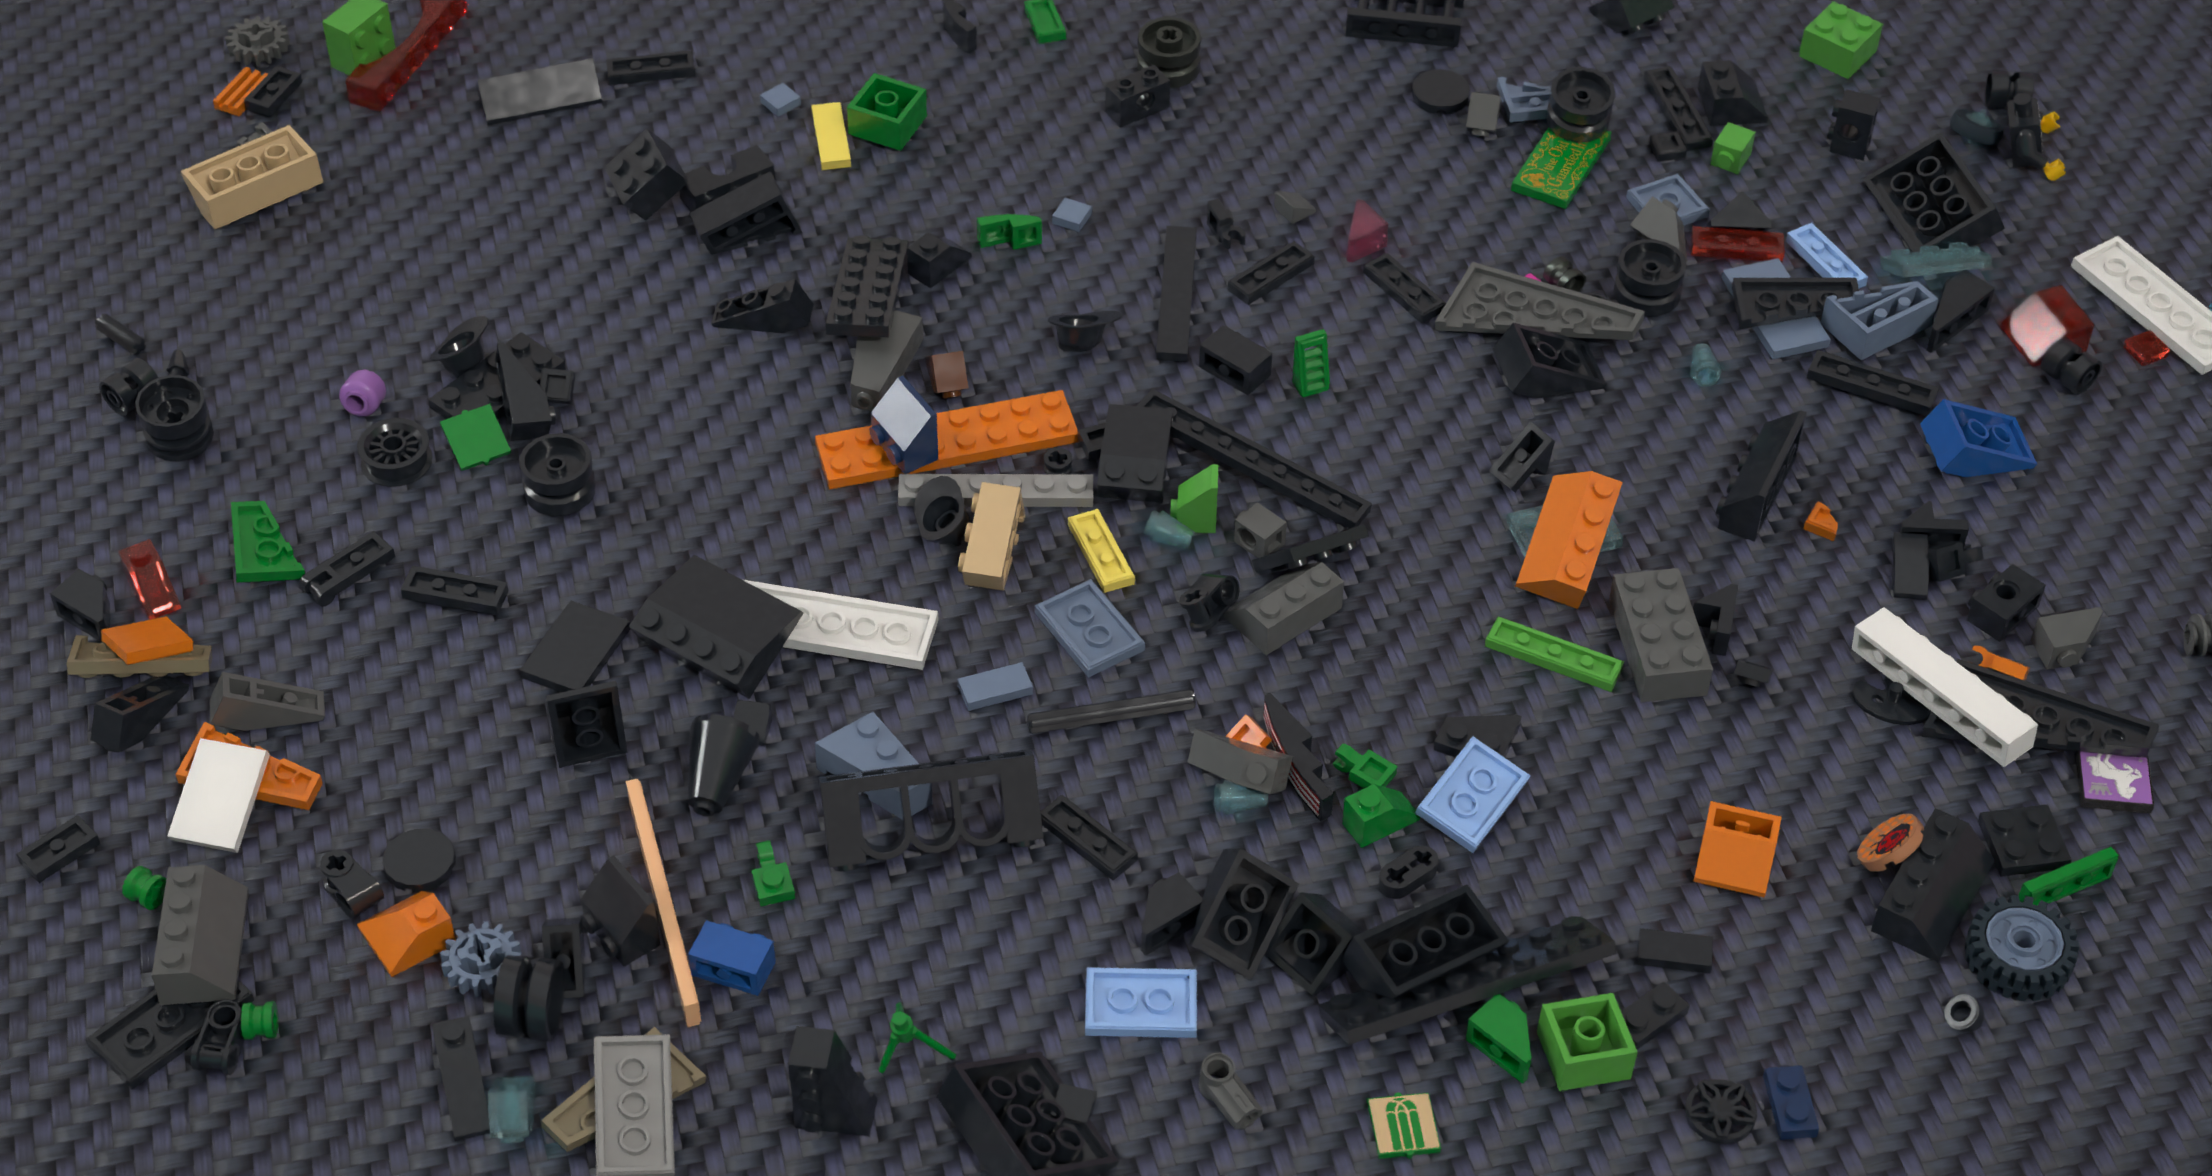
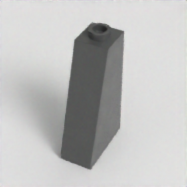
[850,310,923,412]

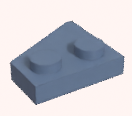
[1497,77,1551,122]

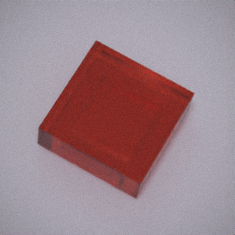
[2123,330,2170,367]

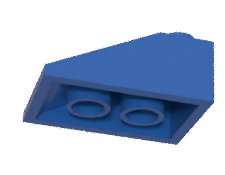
[1920,399,2037,477]

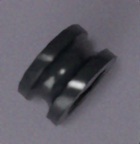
[1044,448,1072,474]

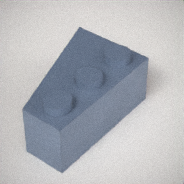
[1820,281,1939,360]
[815,712,933,820]

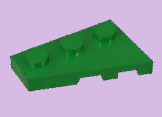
[231,501,305,583]

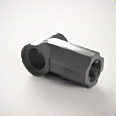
[1199,1053,1263,1130]

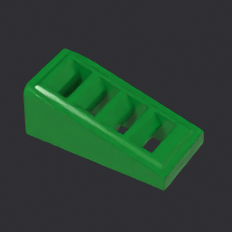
[1292,329,1330,397]

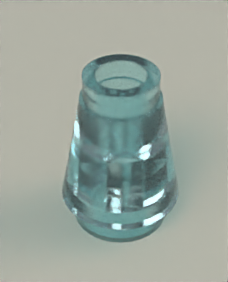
[1690,343,1722,387]
[1143,510,1195,549]
[1214,780,1268,815]

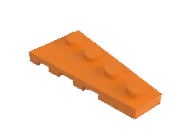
[175,721,323,810]

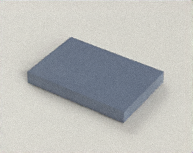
[1035,579,1145,678]

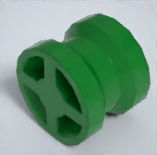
[122,866,167,910]
[241,1001,278,1040]

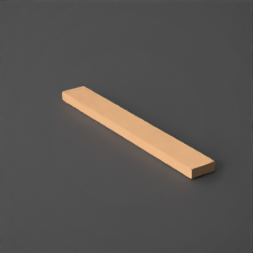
[626,779,701,1027]

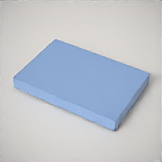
[1415,736,1531,853]
[1085,967,1197,1038]

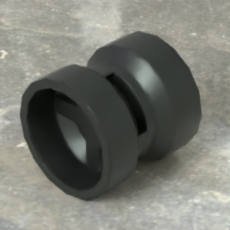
[1543,256,1586,292]

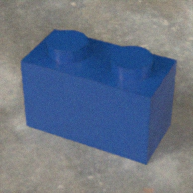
[688,920,776,996]

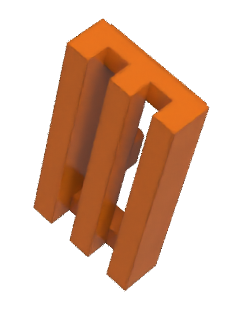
[213,67,268,116]

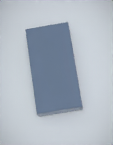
[957,662,1033,711]

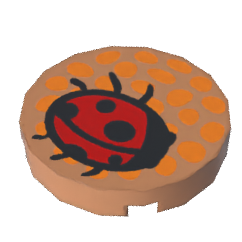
[1857,814,1924,871]

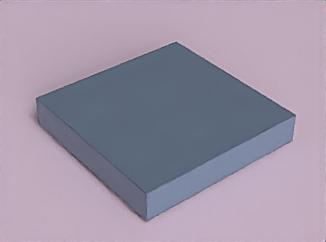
[1626,174,1710,226]

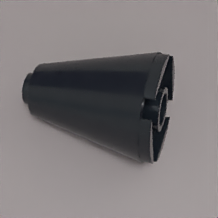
[688,714,760,816]

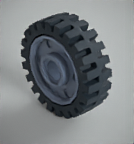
[1964,895,2079,1001]

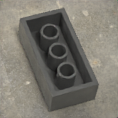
[1609,568,1713,702]

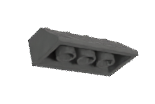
[152,865,249,1005]

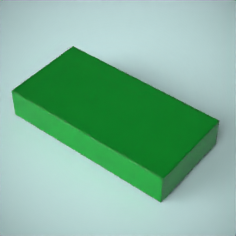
[1024,0,1066,44]

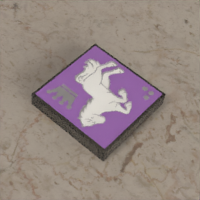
[2075,751,2154,813]

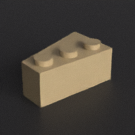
[958,482,1025,591]

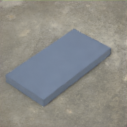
[1721,258,1831,360]

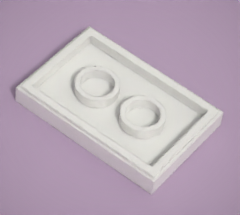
[167,738,270,853]

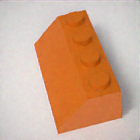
[1515,471,1623,609]

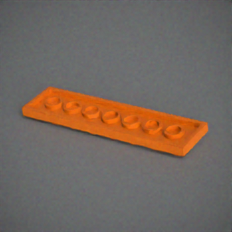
[815,390,1079,490]

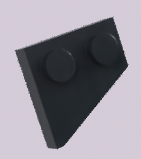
[1433,715,1522,758]

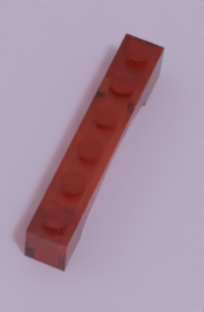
[345,0,468,112]

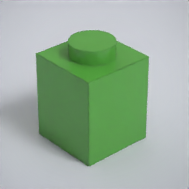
[1710,122,1755,174]

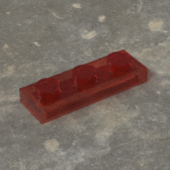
[1691,226,1785,262]

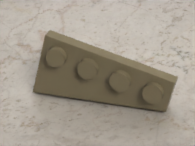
[67,635,213,678]
[541,1027,706,1152]

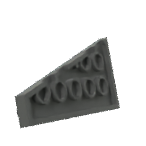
[1435,262,1645,340]

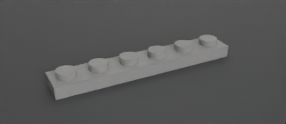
[898,474,1093,507]

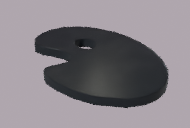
[1852,676,1931,725]

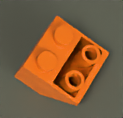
[1693,801,1782,898]

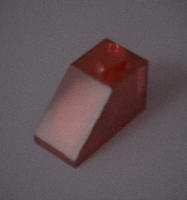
[118,539,181,620]

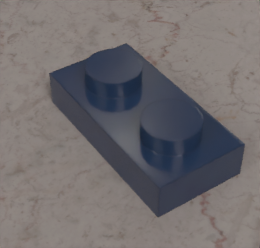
[1763,1065,1819,1140]

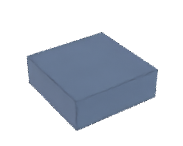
[760,83,801,117]
[1052,198,1092,232]

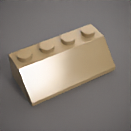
[181,125,323,229]

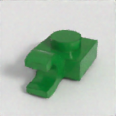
[1333,743,1398,789]
[751,840,795,907]

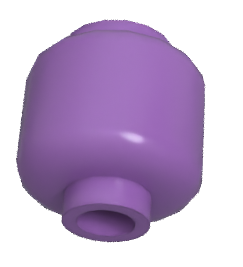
[339,370,386,417]

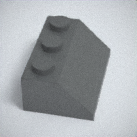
[1223,562,1344,655]

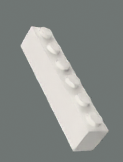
[1852,607,2038,767]

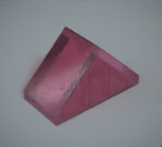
[1347,199,1389,262]

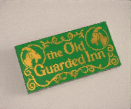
[1511,127,1612,209]

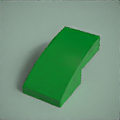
[977,214,1042,250]

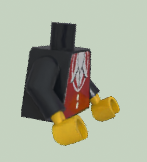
[2007,93,2066,181]

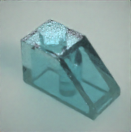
[488,1076,536,1143]

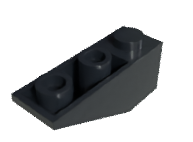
[711,279,814,333]

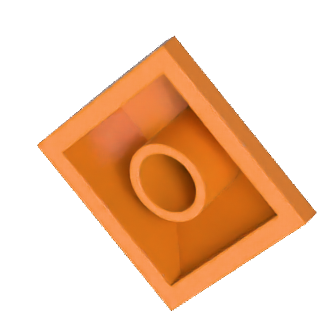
[357,891,456,977]

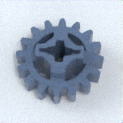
[440,921,522,997]

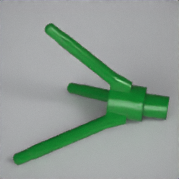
[878,1002,956,1073]

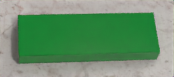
[2019,847,2119,906]

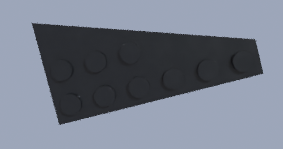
[1922,659,2159,758]

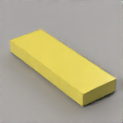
[811,102,851,170]
[1068,509,1135,593]

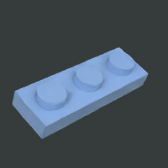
[1786,223,1868,288]

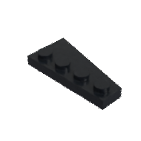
[1732,278,1859,329]

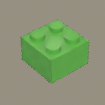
[322,0,396,79]
[1799,1,1883,79]
[1537,993,1638,1091]

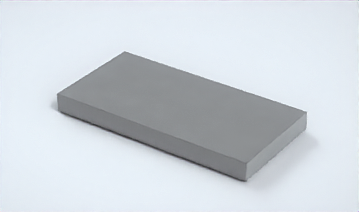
[594,1034,675,1176]

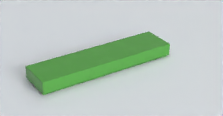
[1485,616,1624,692]

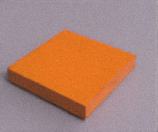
[101,616,193,665]

